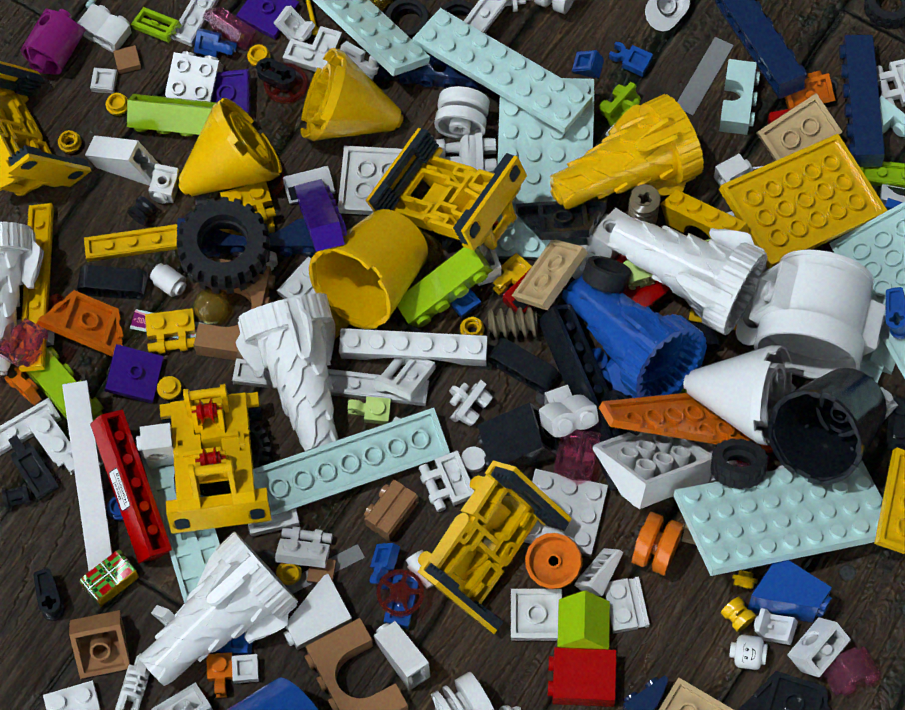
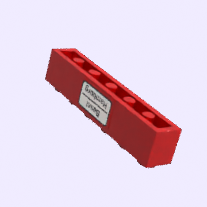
[90,409,172,564]

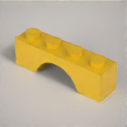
[661,189,750,238]

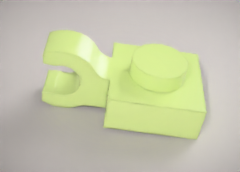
[347,396,391,424]

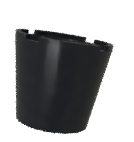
[767,368,887,485]

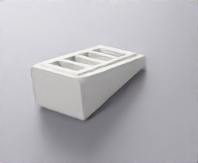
[575,548,623,596]

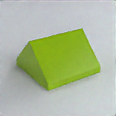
[557,590,610,650]

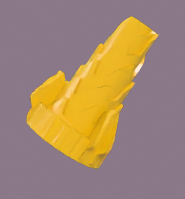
[550,94,704,209]

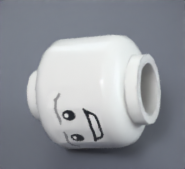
[730,635,768,670]

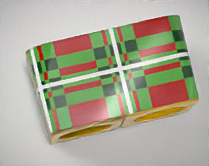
[79,550,139,607]

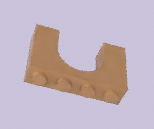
[194,258,275,361]
[304,618,409,710]

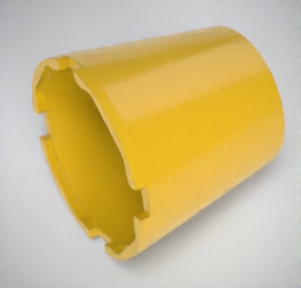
[309,209,428,329]

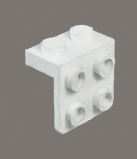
[165,51,224,102]

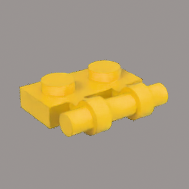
[220,182,276,222]
[145,308,196,354]

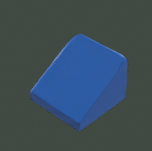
[571,50,604,78]

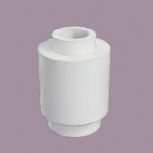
[150,263,186,297]

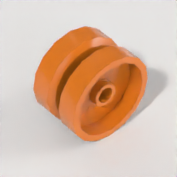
[631,511,685,576]
[525,533,583,589]

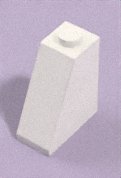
[85,136,159,186]
[284,574,352,650]
[374,621,430,691]

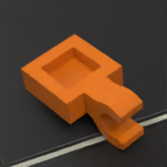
[4,367,42,406]
[207,652,233,699]

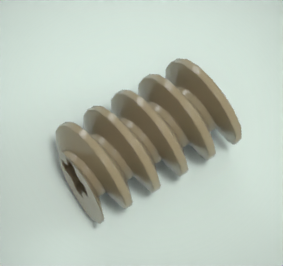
[628,184,660,224]
[488,307,538,339]

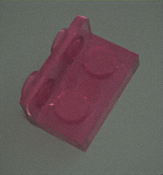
[203,6,256,50]
[553,429,601,481]

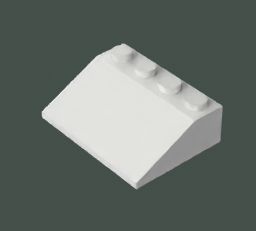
[593,432,712,509]

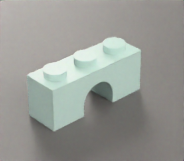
[719,59,760,135]

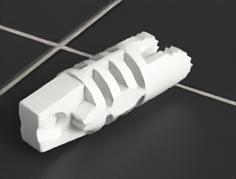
[115,653,150,710]

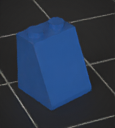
[748,560,832,623]

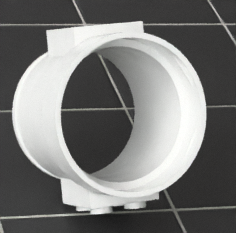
[749,250,885,379]

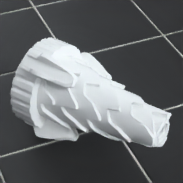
[607,216,768,335]
[0,222,44,376]
[236,293,339,451]
[138,532,298,686]

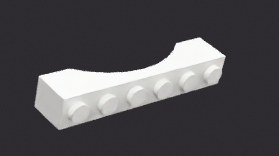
[339,328,488,366]

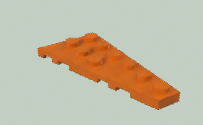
[599,393,757,445]

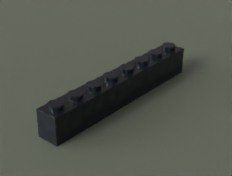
[538,304,627,491]

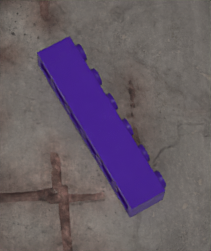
[294,179,347,252]

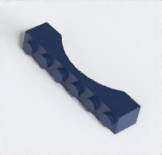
[177,218,316,257]

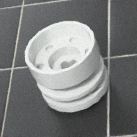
[431,672,494,710]

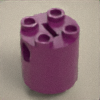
[20,9,86,75]

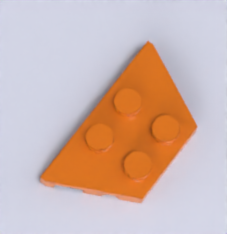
[36,290,123,357]

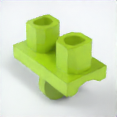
[599,82,641,127]

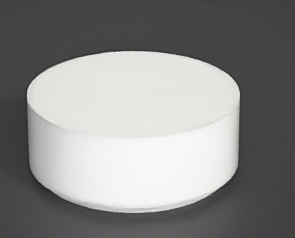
[461,447,486,473]

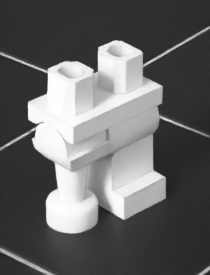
[436,133,497,174]

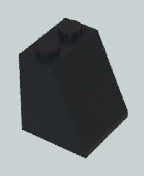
[477,402,562,470]

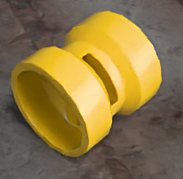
[721,596,756,632]

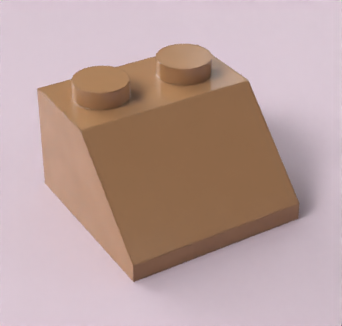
[69,610,130,679]

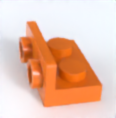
[785,70,836,109]

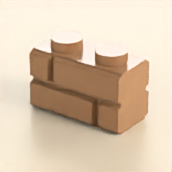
[364,480,419,541]

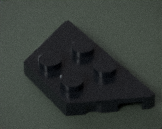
[515,198,608,240]
[739,671,830,710]

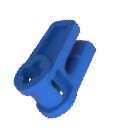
[886,287,905,339]

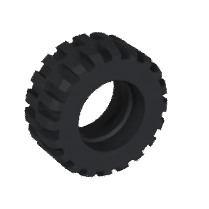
[177,197,271,294]

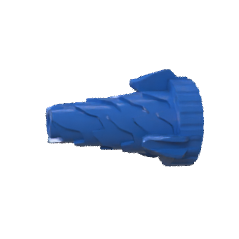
[562,275,707,398]

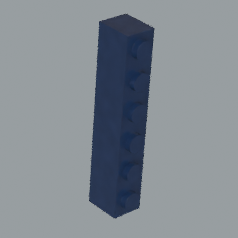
[715,0,807,99]
[839,35,885,167]

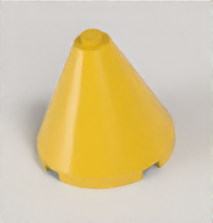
[300,48,403,141]
[178,98,282,196]

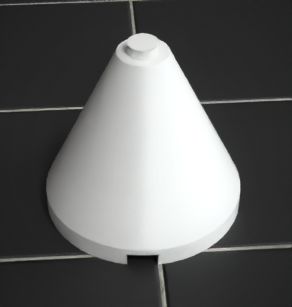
[683,345,792,446]

